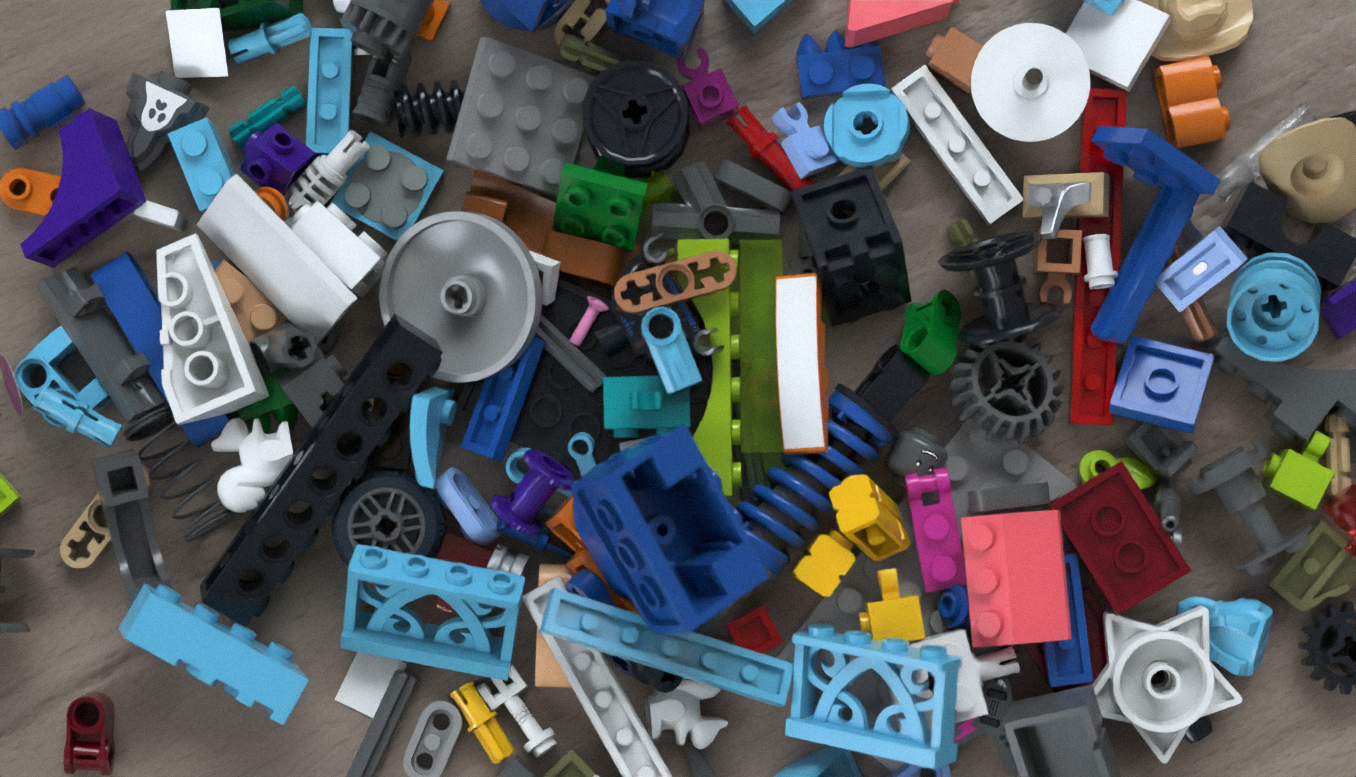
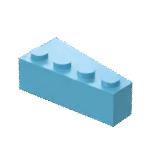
[118,583,309,725]

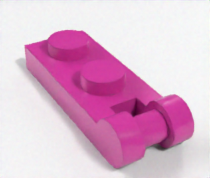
[904,467,967,593]

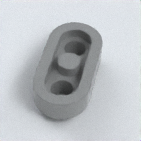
[403,700,463,777]

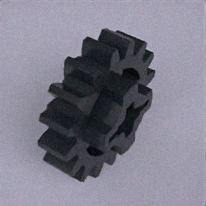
[1298,601,1356,695]

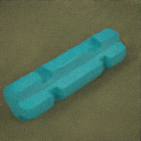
[228,86,306,147]

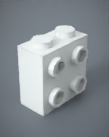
[291,200,388,298]

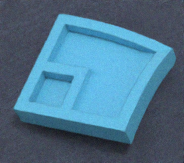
[410,384,457,489]

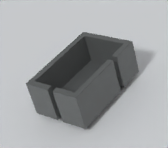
[1003,685,1121,777]

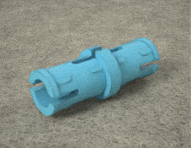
[32,385,123,449]

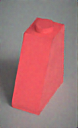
[844,0,960,47]

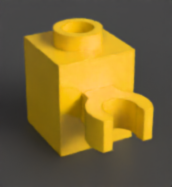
[858,568,925,641]

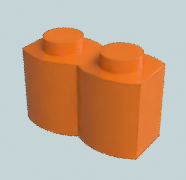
[1153,56,1231,150]

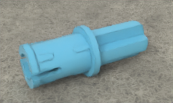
[228,13,312,64]

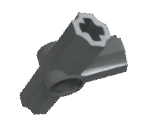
[652,160,780,248]

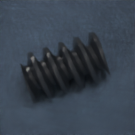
[396,78,469,138]

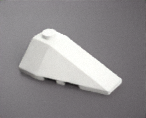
[156,234,269,425]

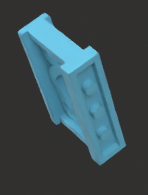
[340,545,525,681]
[785,624,962,769]

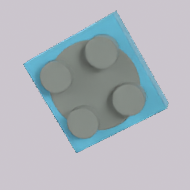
[330,131,445,241]

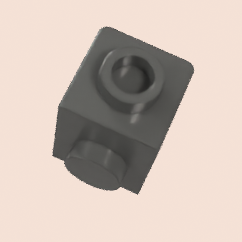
[1122,421,1199,476]

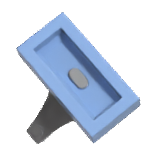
[1156,218,1248,312]

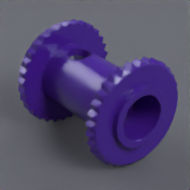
[491,449,575,536]

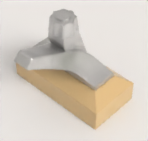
[1022,172,1110,239]

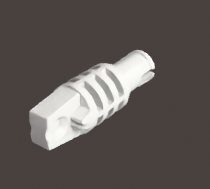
[283,130,370,229]

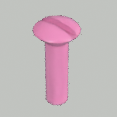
[569,296,609,347]

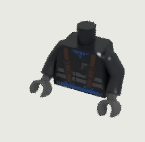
[595,233,724,365]

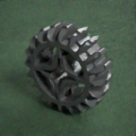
[948,334,1064,445]

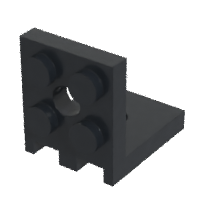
[791,166,912,327]

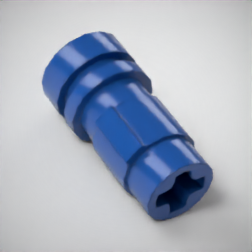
[0,75,86,150]

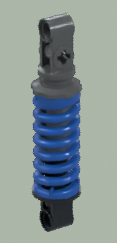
[692,344,930,636]

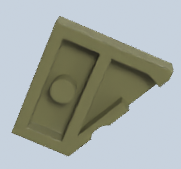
[1265,519,1356,612]

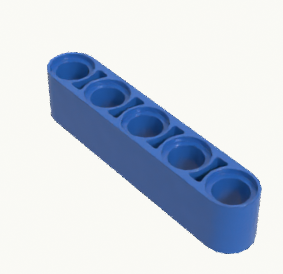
[91,251,232,448]

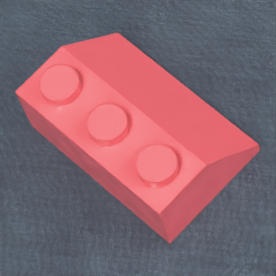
[961,510,1072,647]

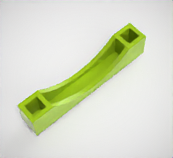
[677,239,742,497]

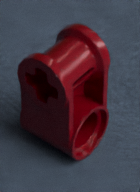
[63,691,115,775]

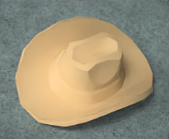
[1139,0,1253,62]
[1258,117,1356,224]

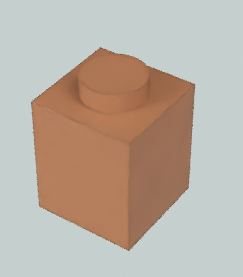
[925,26,983,96]

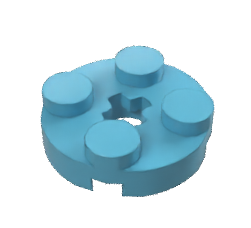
[824,84,910,168]

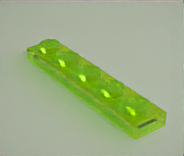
[740,240,784,453]

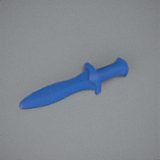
[496,517,574,559]

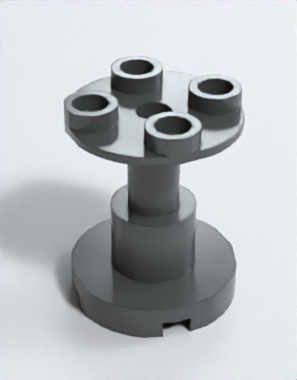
[1185,438,1313,575]

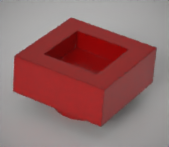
[726,604,783,654]

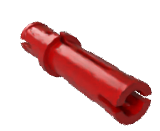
[726,105,815,192]

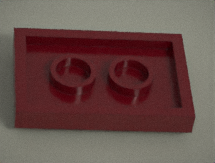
[1047,461,1192,616]

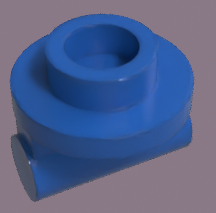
[938,584,971,629]

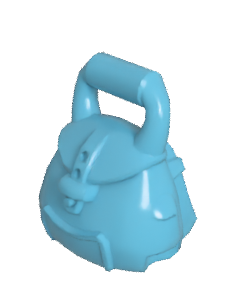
[1175,596,1273,676]

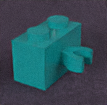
[603,376,690,438]

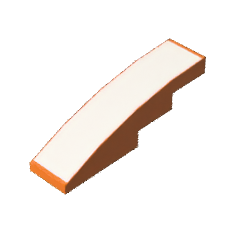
[775,273,829,455]

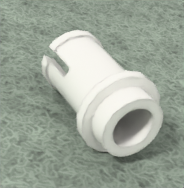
[1082,234,1118,289]

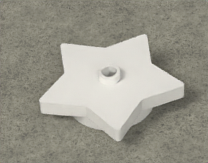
[1092,605,1243,764]

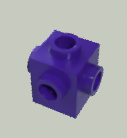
[240,123,316,196]

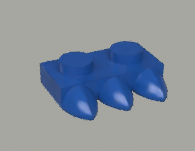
[796,30,885,99]

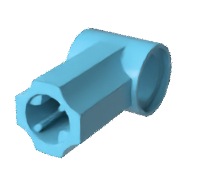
[640,307,702,395]

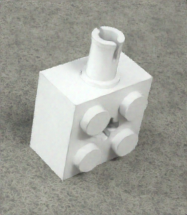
[886,628,1020,731]

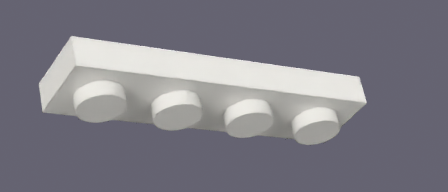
[890,65,1024,226]

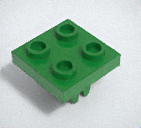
[552,155,648,251]

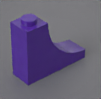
[20,108,147,268]

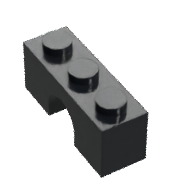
[1220,181,1356,292]

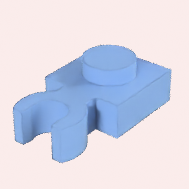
[772,102,839,179]

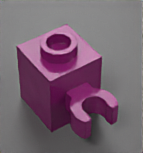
[677,48,739,132]

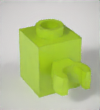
[1261,430,1335,511]

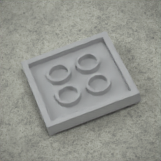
[446,37,596,197]

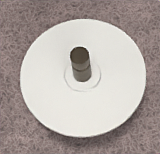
[971,23,1091,142]

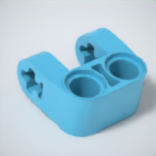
[14,325,112,428]

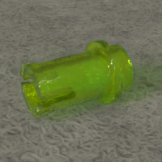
[642,169,676,210]

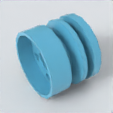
[1227,252,1321,362]

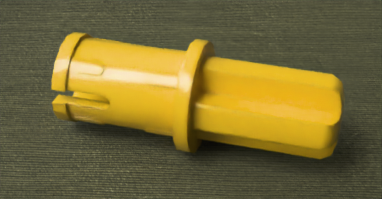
[449,680,514,764]

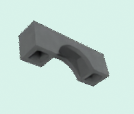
[90,448,172,611]

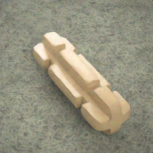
[1325,414,1351,497]

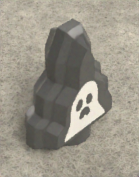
[126,71,210,173]

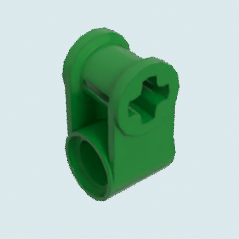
[900,290,962,375]

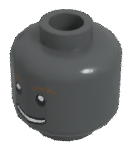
[885,426,948,487]

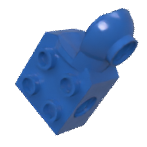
[605,0,705,61]

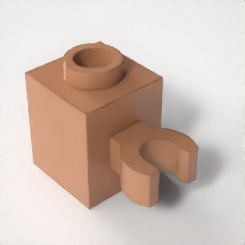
[1032,228,1082,304]

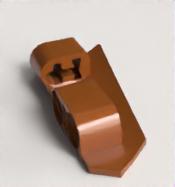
[461,170,642,290]

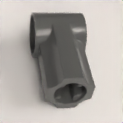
[250,322,318,375]

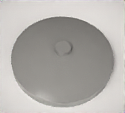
[379,211,542,383]

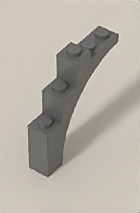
[1207,335,1356,443]

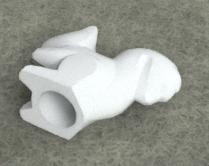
[211,418,294,513]
[645,678,728,749]

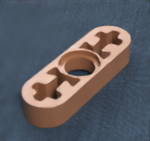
[614,251,736,314]

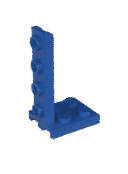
[1091,126,1220,344]

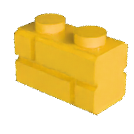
[829,474,911,562]
[790,530,856,597]

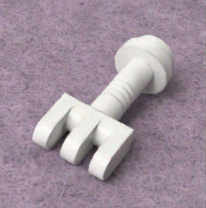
[477,663,557,758]

